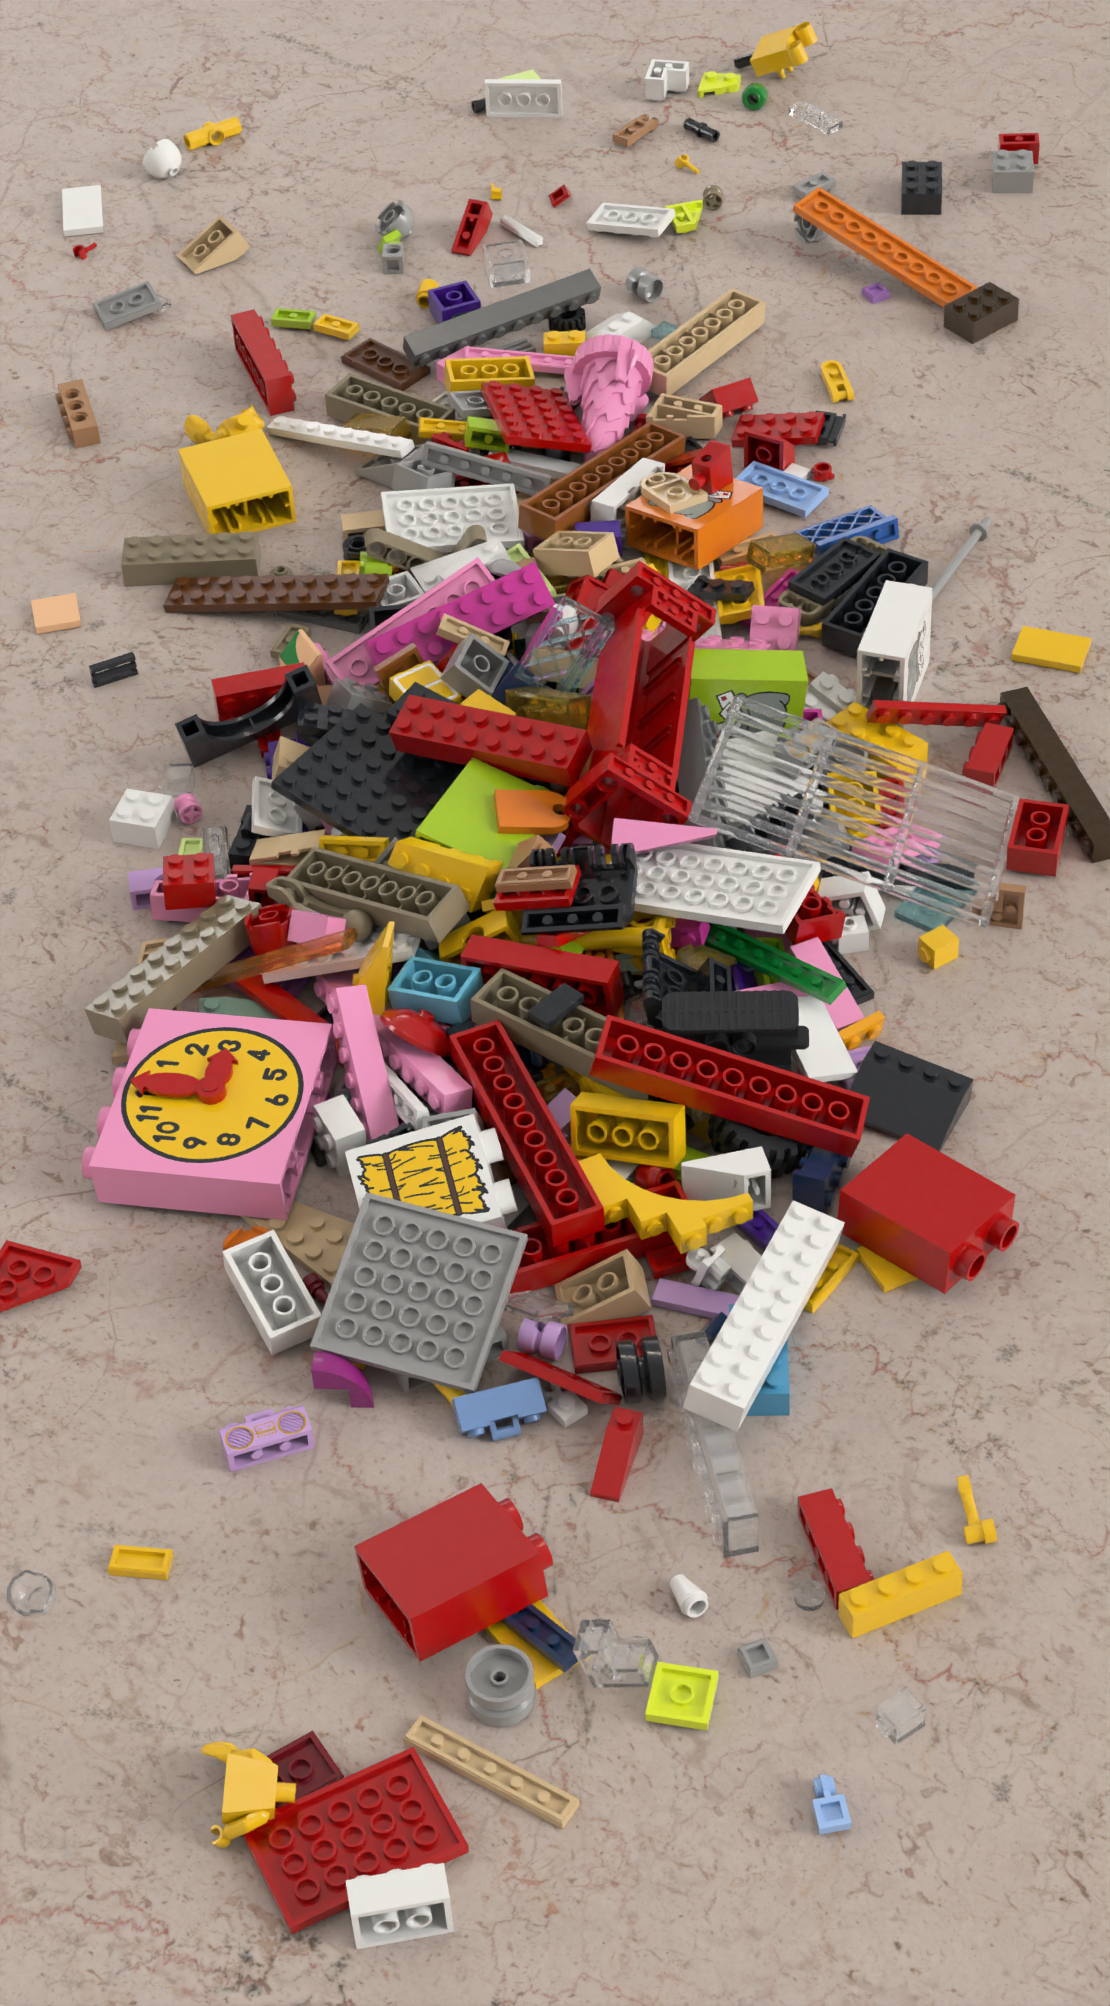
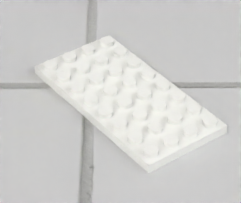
[609,843,821,934]

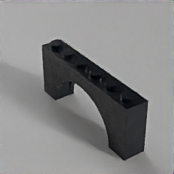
[175,664,322,768]

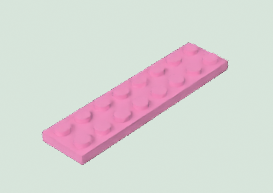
[326,557,495,685]

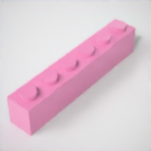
[327,985,399,1141]

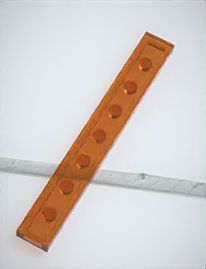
[191,928,358,994]

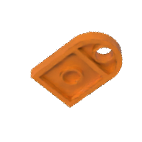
[494,789,571,835]

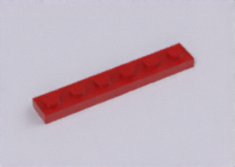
[866,700,1007,727]

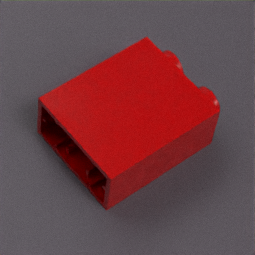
[837,1133,1019,1294]
[354,1483,553,1662]

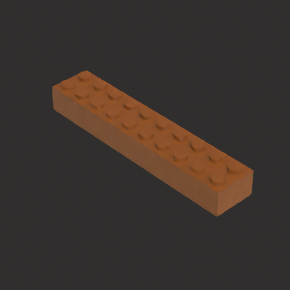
[518,421,686,540]

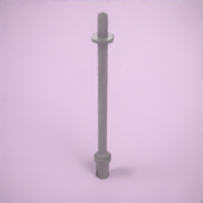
[932,517,991,601]

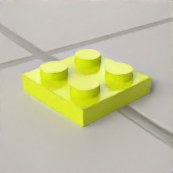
[645,1662,719,1731]

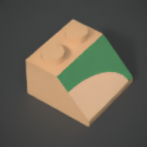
[279,629,326,686]

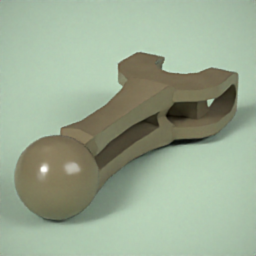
[266,876,373,942]

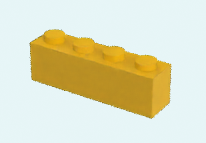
[838,1551,963,1639]

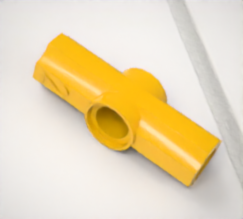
[183,116,242,151]

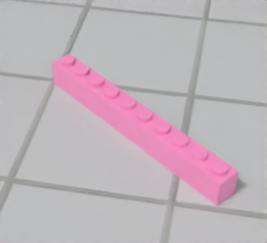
[314,970,473,1114]

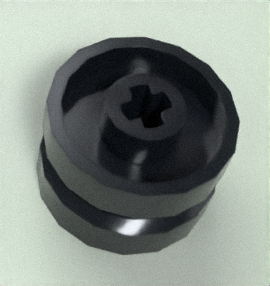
[615,1335,666,1404]

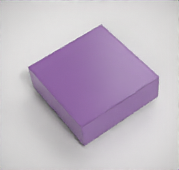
[862,282,890,304]

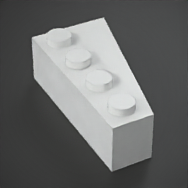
[590,458,665,525]
[410,538,510,593]

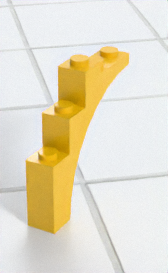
[578,1154,753,1254]

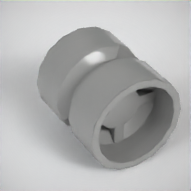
[626,267,664,303]

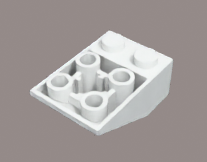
[681,1146,771,1211]

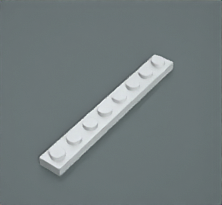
[266,416,415,458]

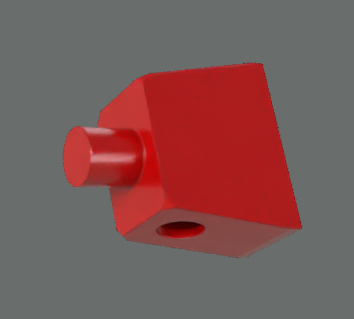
[688,439,733,494]

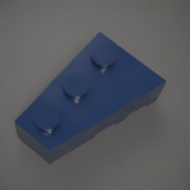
[792,1145,851,1214]

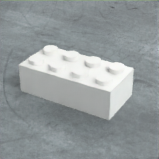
[222,1230,321,1355]

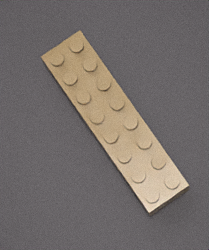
[648,288,766,396]

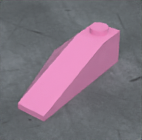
[611,818,717,855]

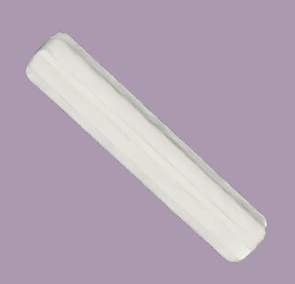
[499,215,543,247]

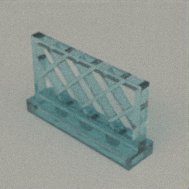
[515,595,615,707]

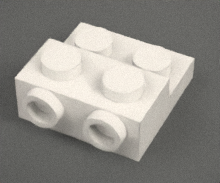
[804,671,856,722]

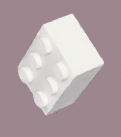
[346,1863,454,1949]

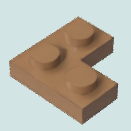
[971,883,1026,929]

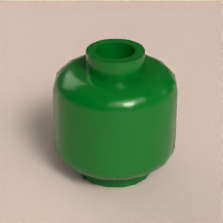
[742,83,768,110]

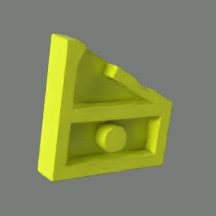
[698,71,741,98]
[665,199,703,233]

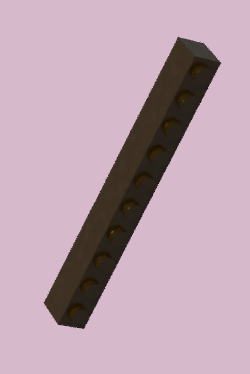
[997,687,1110,863]

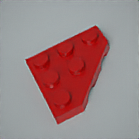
[0,1240,82,1312]

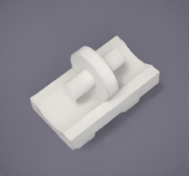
[686,1244,732,1291]

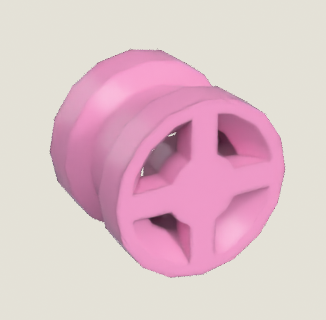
[174,793,203,824]

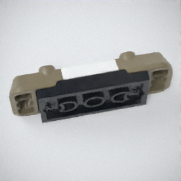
[779,536,888,626]

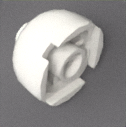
[142,139,182,179]

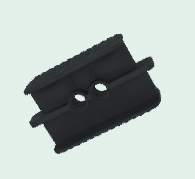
[656,990,809,1072]

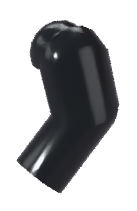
[621,970,640,1003]

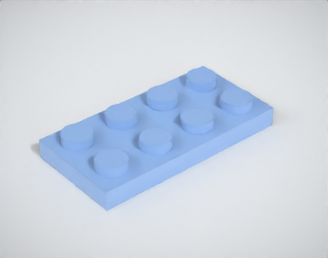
[735,461,829,518]

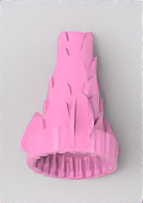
[564,334,654,463]

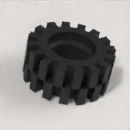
[548,306,586,332]

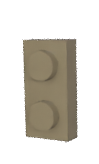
[270,623,311,659]

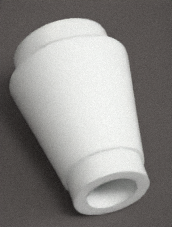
[669,1574,709,1618]

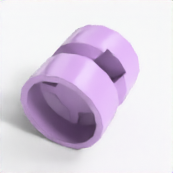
[517,1315,568,1360]

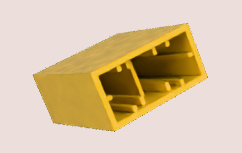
[178,429,296,534]

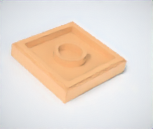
[31,593,82,634]

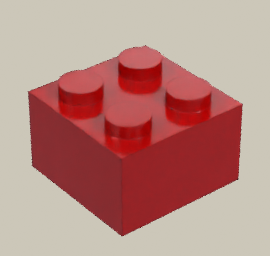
[163,853,216,910]

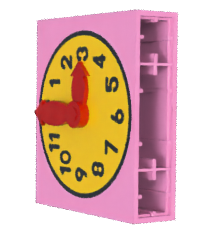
[82,1008,339,1220]

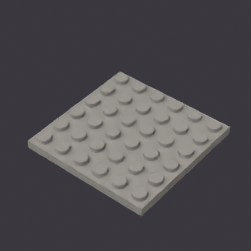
[310,1192,528,1393]

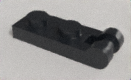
[687,575,755,602]

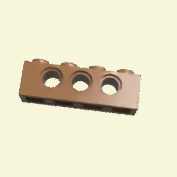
[55,379,101,448]

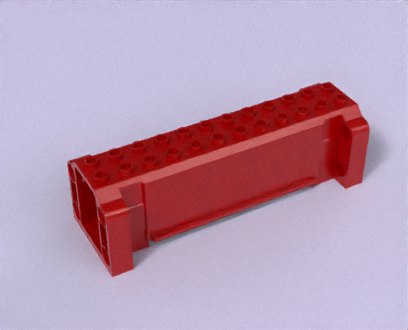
[565,560,716,850]

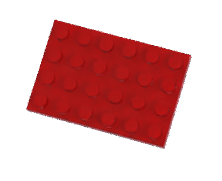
[480,381,592,453]
[242,1747,469,1935]

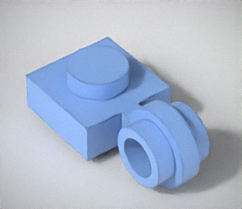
[812,1773,851,1835]

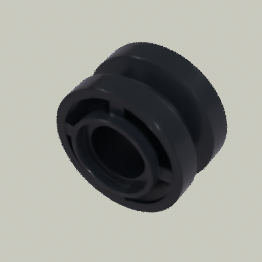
[342,535,366,561]

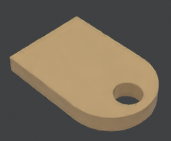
[641,472,708,514]

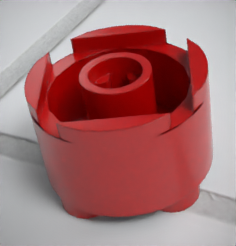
[244,904,298,958]

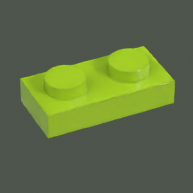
[271,308,316,330]

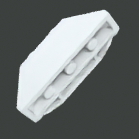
[586,312,659,343]

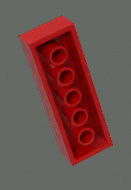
[231,309,297,416]
[460,935,625,1017]

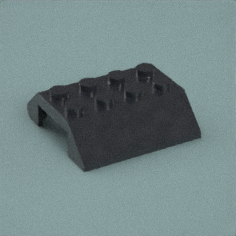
[521,843,638,935]
[642,928,732,1029]

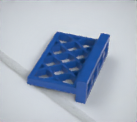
[794,505,899,558]

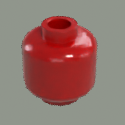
[635,1164,675,1190]

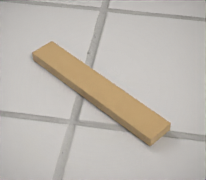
[403,1714,580,1829]

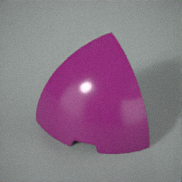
[311,1351,374,1408]

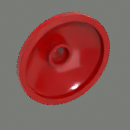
[380,1008,451,1057]

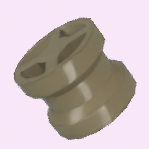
[703,185,723,210]

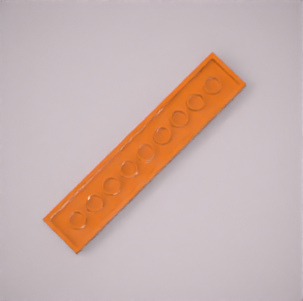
[793,187,978,308]

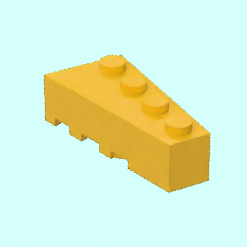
[388,837,503,913]

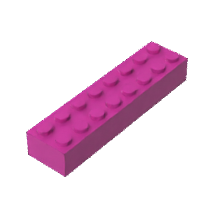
[364,562,555,666]

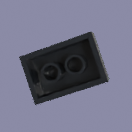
[901,160,942,215]

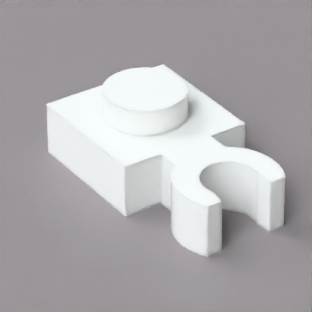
[541,1383,588,1428]

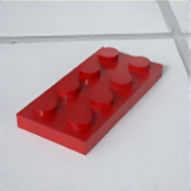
[731,411,825,447]

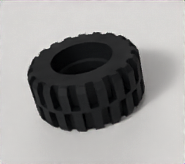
[708,1114,809,1179]

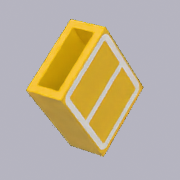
[389,660,461,705]

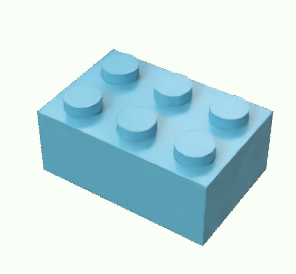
[387,956,484,1025]

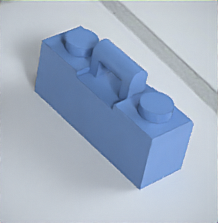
[452,1377,547,1441]

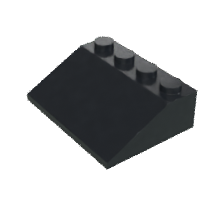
[850,1041,974,1152]

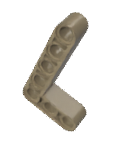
[364,525,487,572]

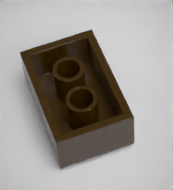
[944,282,1019,344]

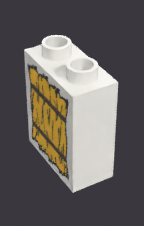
[345,1114,518,1229]

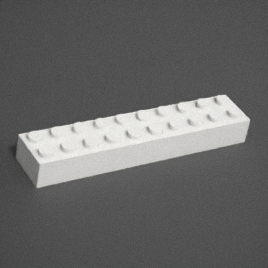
[683,1201,845,1432]

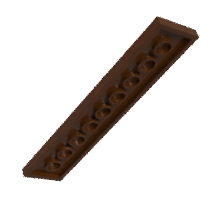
[163,573,390,613]

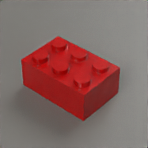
[1006,798,1069,877]

